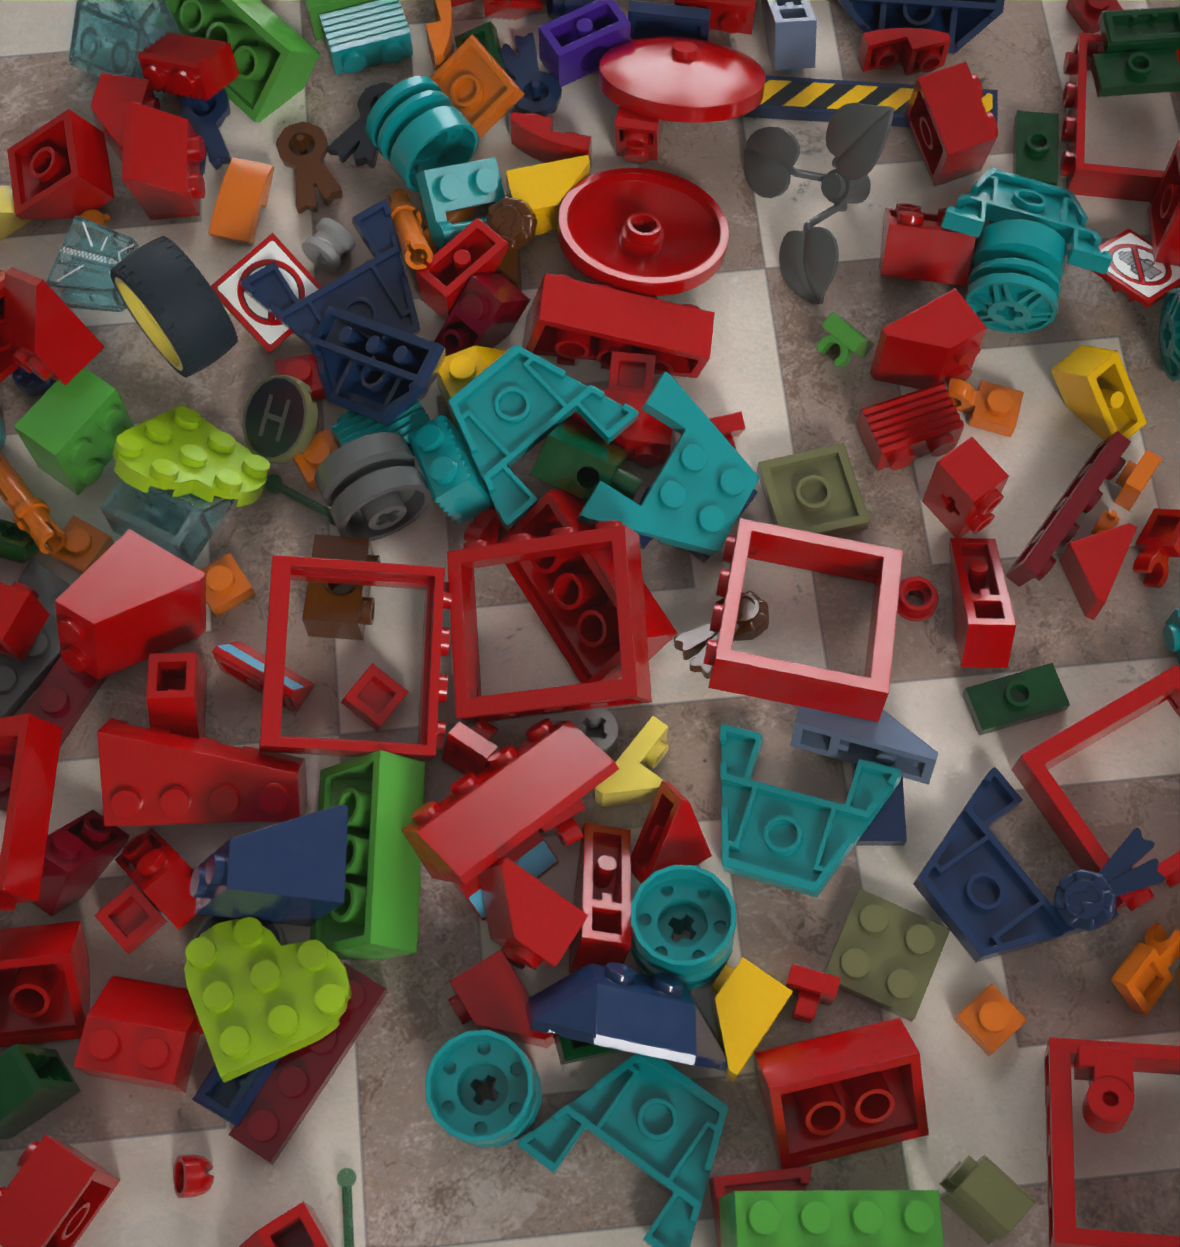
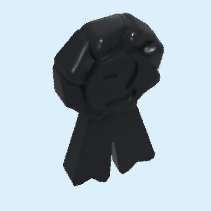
[327,82,395,168]

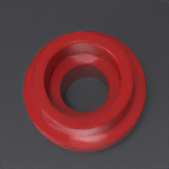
[897,576,939,622]

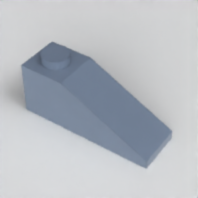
[761,0,817,74]
[790,706,938,785]

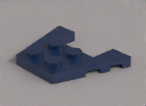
[240,198,420,346]
[913,767,1119,962]

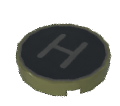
[242,375,318,464]

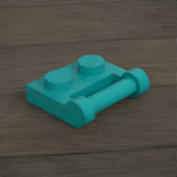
[416,157,505,248]

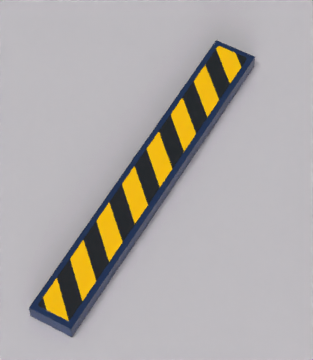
[740,76,998,127]

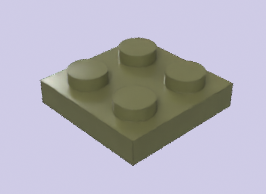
[757,443,870,537]
[824,889,950,1022]

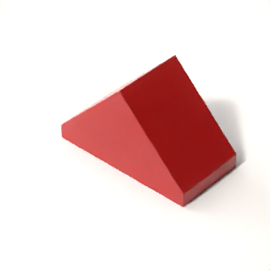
[1059,523,1138,620]
[631,781,712,883]

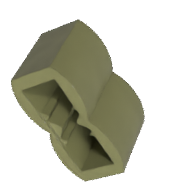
[939,1155,1035,1244]

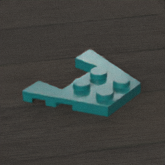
[941,168,1112,275]
[448,344,639,531]
[577,372,760,556]
[720,723,902,897]
[517,1053,729,1247]

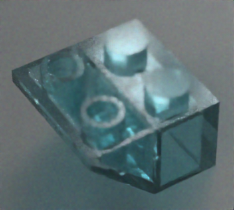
[68,0,181,79]
[100,479,236,565]

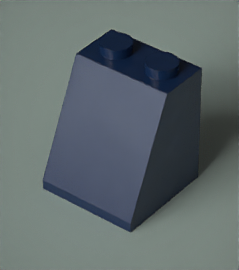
[190,805,348,927]

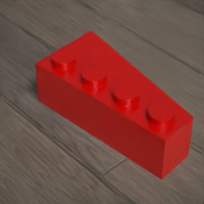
[522,273,715,378]
[97,718,308,827]

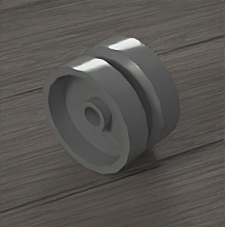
[314,432,432,541]

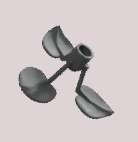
[744,103,894,304]

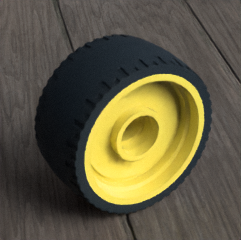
[110,236,238,378]

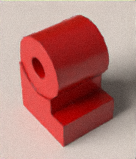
[1074,1045,1134,1134]

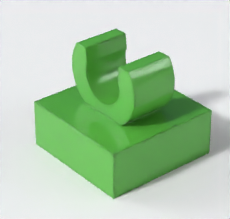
[817,312,874,368]

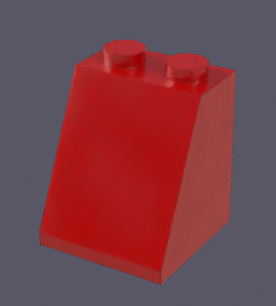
[55,529,206,680]

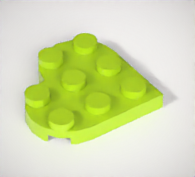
[112,404,270,507]
[184,917,352,1083]

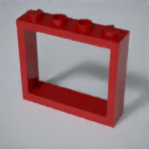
[1060,32,1180,202]
[704,518,903,722]
[447,520,652,724]
[259,555,452,761]
[1011,665,1180,912]
[0,713,62,911]
[1044,1037,1180,1247]

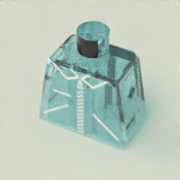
[46,215,139,312]

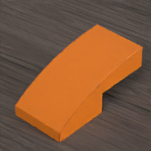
[425,0,455,71]
[208,157,275,245]

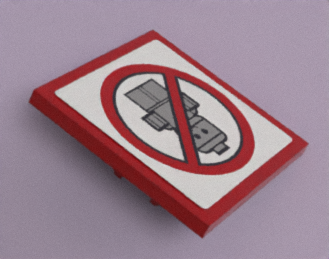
[1092,228,1180,308]
[211,233,322,354]

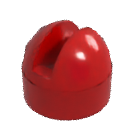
[173,1154,214,1198]

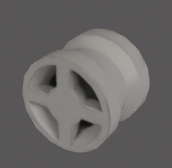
[301,218,356,273]
[572,708,619,757]

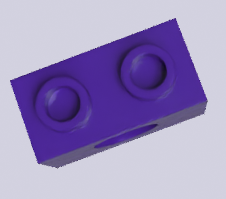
[538,0,631,87]

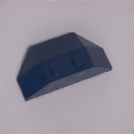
[839,0,1004,54]
[309,305,446,426]
[525,962,727,1071]

